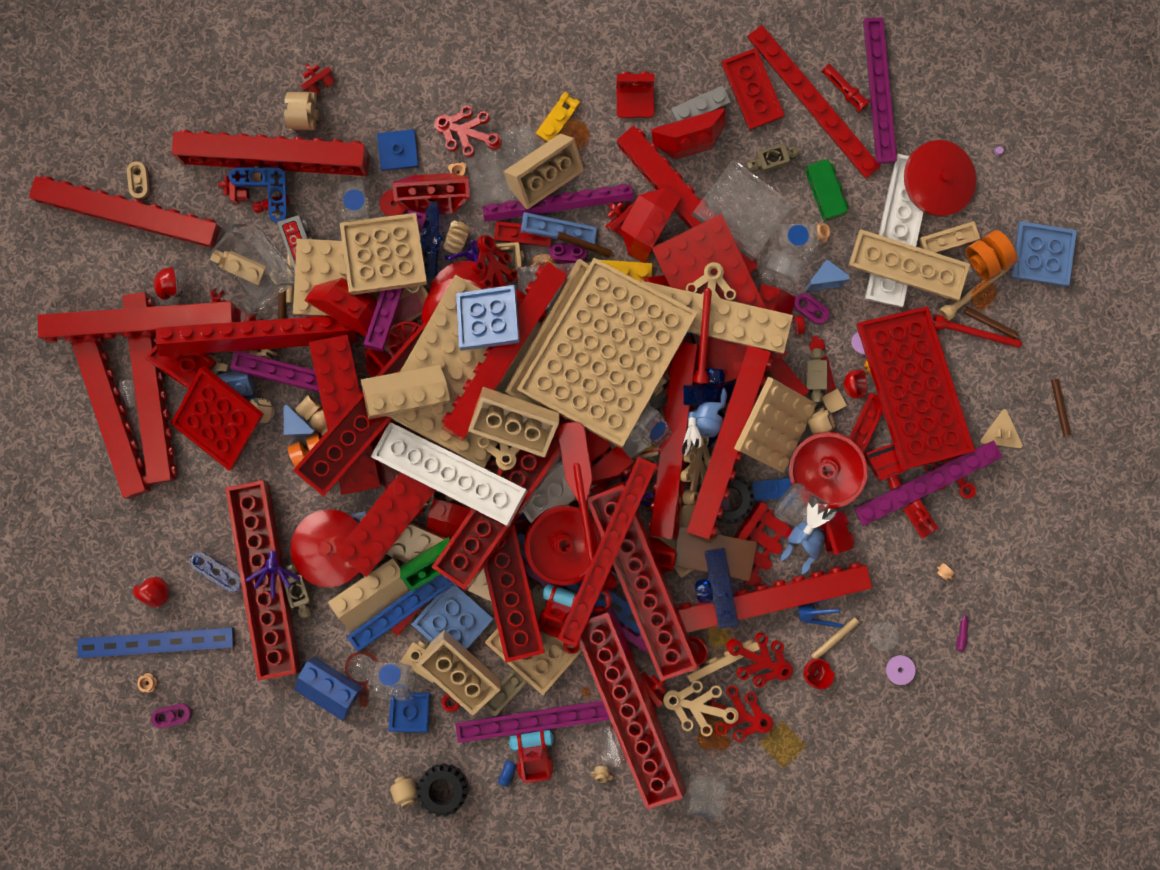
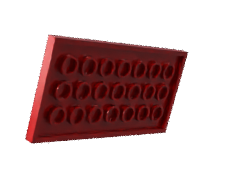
[652,214,787,387]
[856,306,975,471]

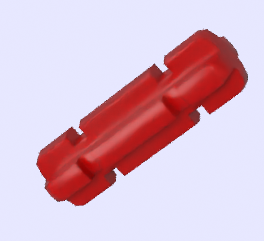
[252,194,290,213]

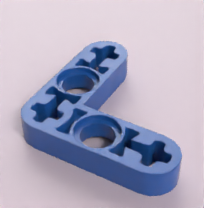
[229,168,287,224]

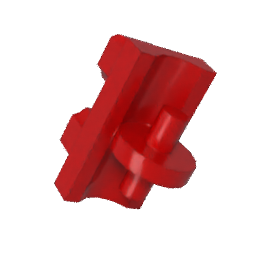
[300,63,335,95]
[218,167,250,204]
[605,202,634,236]
[902,499,939,539]
[640,671,666,708]

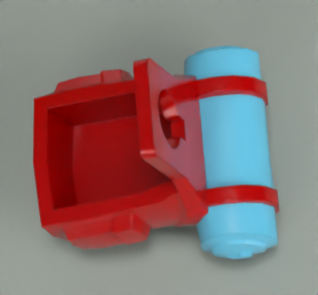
[538,583,578,638]
[509,730,554,783]

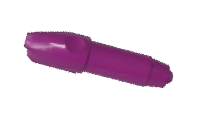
[956,614,968,652]

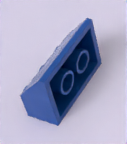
[295,657,363,721]

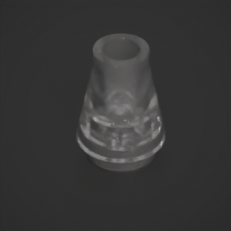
[118,379,137,408]

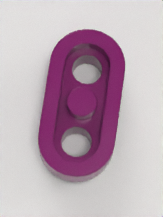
[549,243,587,265]
[794,293,829,325]
[151,703,192,728]

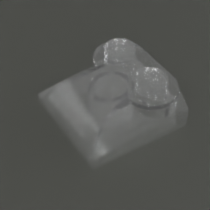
[774,483,829,527]
[601,723,627,767]

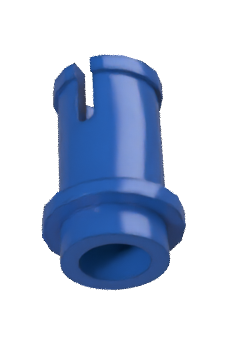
[498,760,517,787]

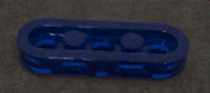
[189,552,242,592]

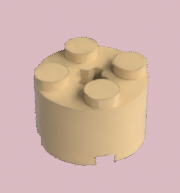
[284,92,319,131]

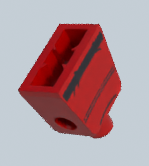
[864,443,906,489]

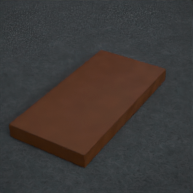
[674,527,757,581]

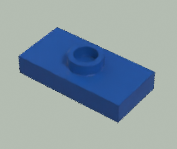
[751,478,792,501]

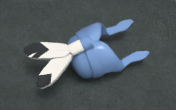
[682,388,727,456]
[781,497,837,574]

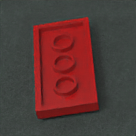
[721,48,785,131]

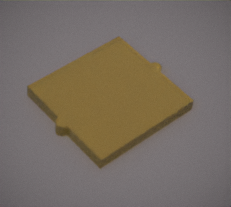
[759,721,806,768]

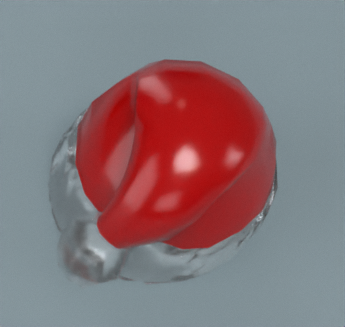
[153,265,186,302]
[132,573,173,609]

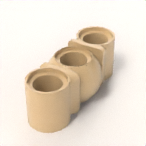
[295,395,327,437]

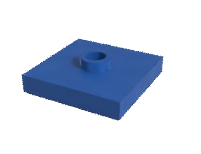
[377,129,419,171]
[388,692,431,733]

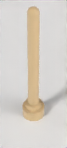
[939,266,1013,321]

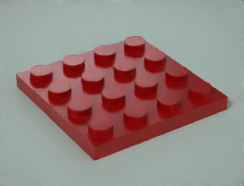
[170,366,264,471]

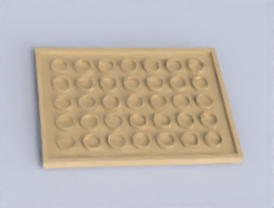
[517,258,698,448]
[388,275,542,468]

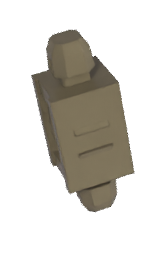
[746,143,799,174]
[807,349,827,403]
[283,564,313,618]

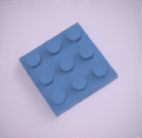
[1010,221,1077,287]
[456,285,520,351]
[411,584,494,649]

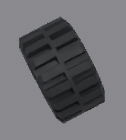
[716,475,754,524]
[417,763,468,817]

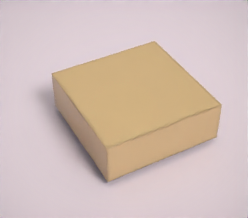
[822,389,847,413]

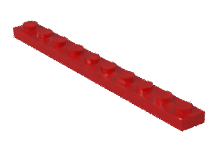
[747,25,881,179]
[558,456,657,647]

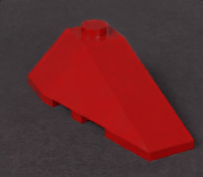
[427,498,470,538]

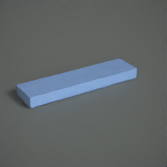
[520,212,598,244]

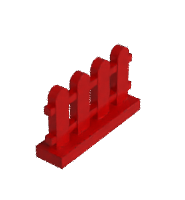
[733,501,792,587]

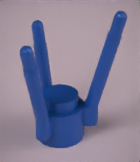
[798,598,844,628]

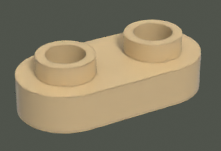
[127,161,150,200]

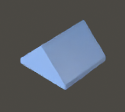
[805,260,849,292]
[284,404,317,438]

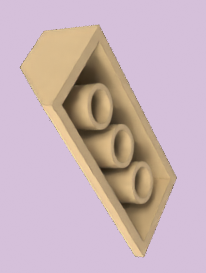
[503,133,584,209]
[361,365,450,419]
[468,387,559,457]
[328,558,410,633]
[416,629,501,716]

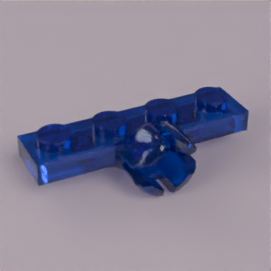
[419,201,443,280]
[683,368,736,405]
[695,548,739,629]

